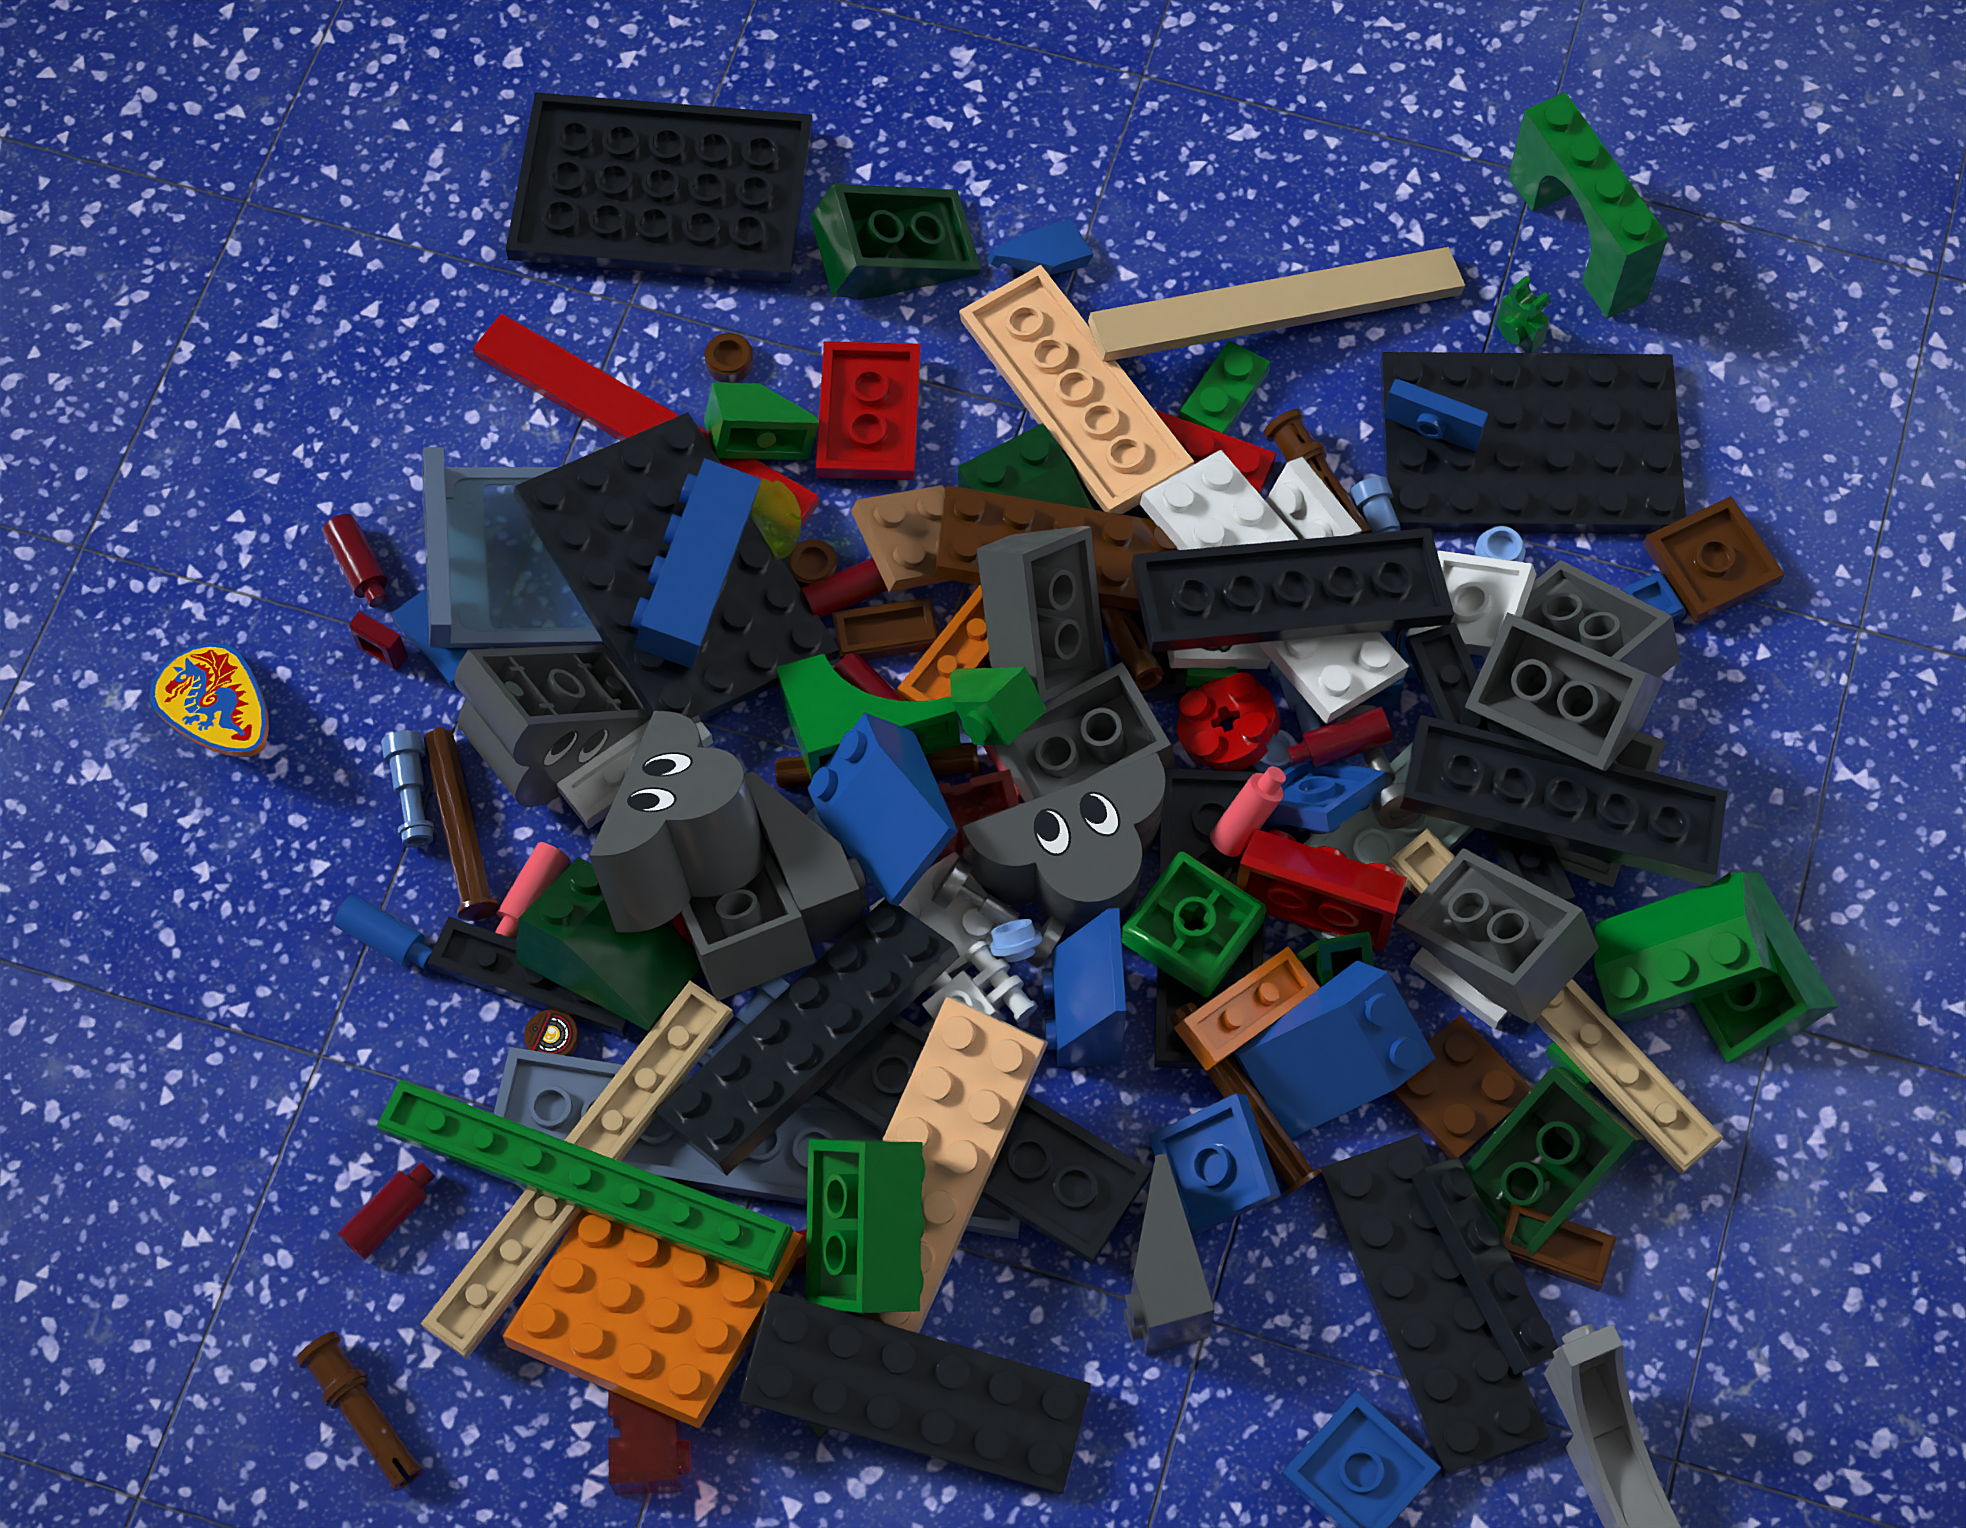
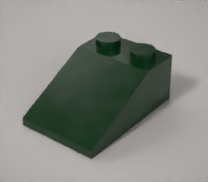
[810,184,981,298]
[958,423,1093,510]
[516,857,703,1031]
[1464,1066,1646,1260]

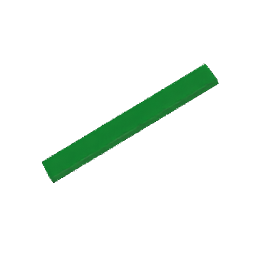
[376,1079,794,1281]

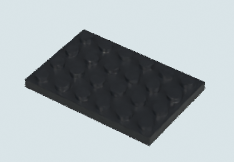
[506,92,813,283]
[1380,352,1686,534]
[513,412,839,724]

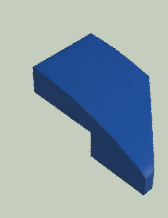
[987,219,1094,275]

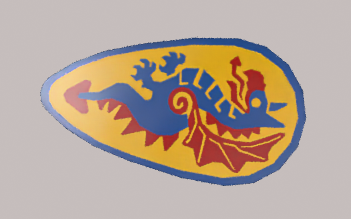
[149,643,269,757]

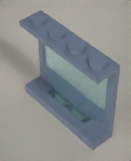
[422,447,606,648]

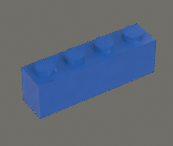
[630,458,761,669]

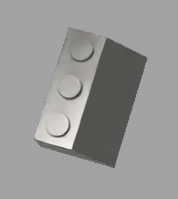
[977,526,1106,702]
[1465,612,1663,771]

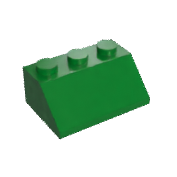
[1594,872,1778,1023]
[1693,872,1839,1063]
[805,1139,926,1313]

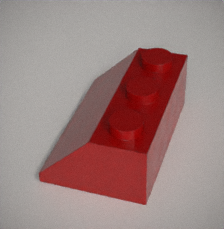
[1236,829,1407,953]

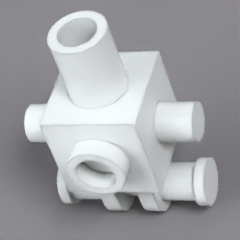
[921,940,1038,1034]

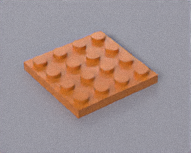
[503,1210,805,1429]

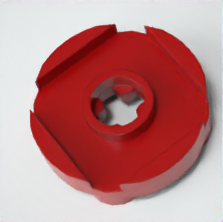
[1177,672,1281,771]

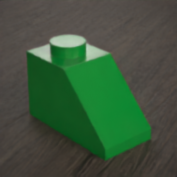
[704,382,819,460]
[949,667,1046,745]

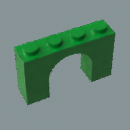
[1508,92,1669,318]

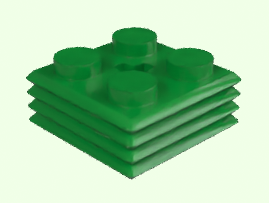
[1122,852,1266,997]

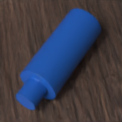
[334,894,433,970]

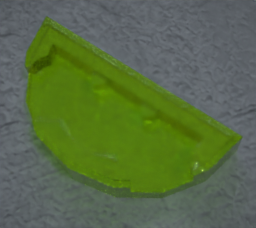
[750,479,802,559]

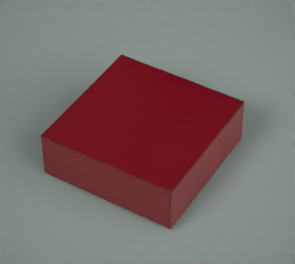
[349,611,408,670]

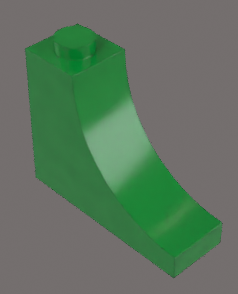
[775,654,961,781]

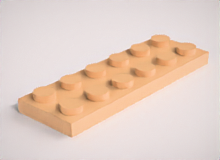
[959,265,1194,514]
[840,997,1048,1333]

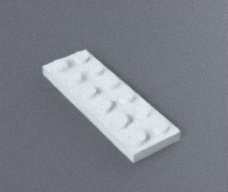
[1140,450,1409,724]

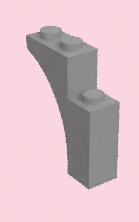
[1544,1324,1681,1528]

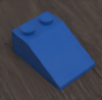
[807,713,958,906]
[1042,908,1126,1068]
[1233,961,1436,1139]

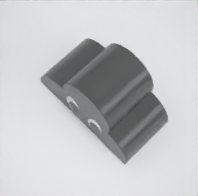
[454,645,651,807]
[589,711,768,932]
[962,753,1165,937]

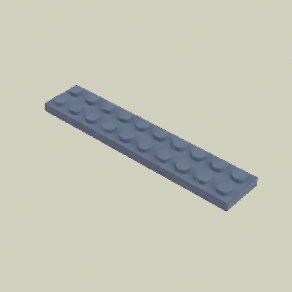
[494,1047,1021,1239]

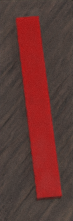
[473,313,820,540]

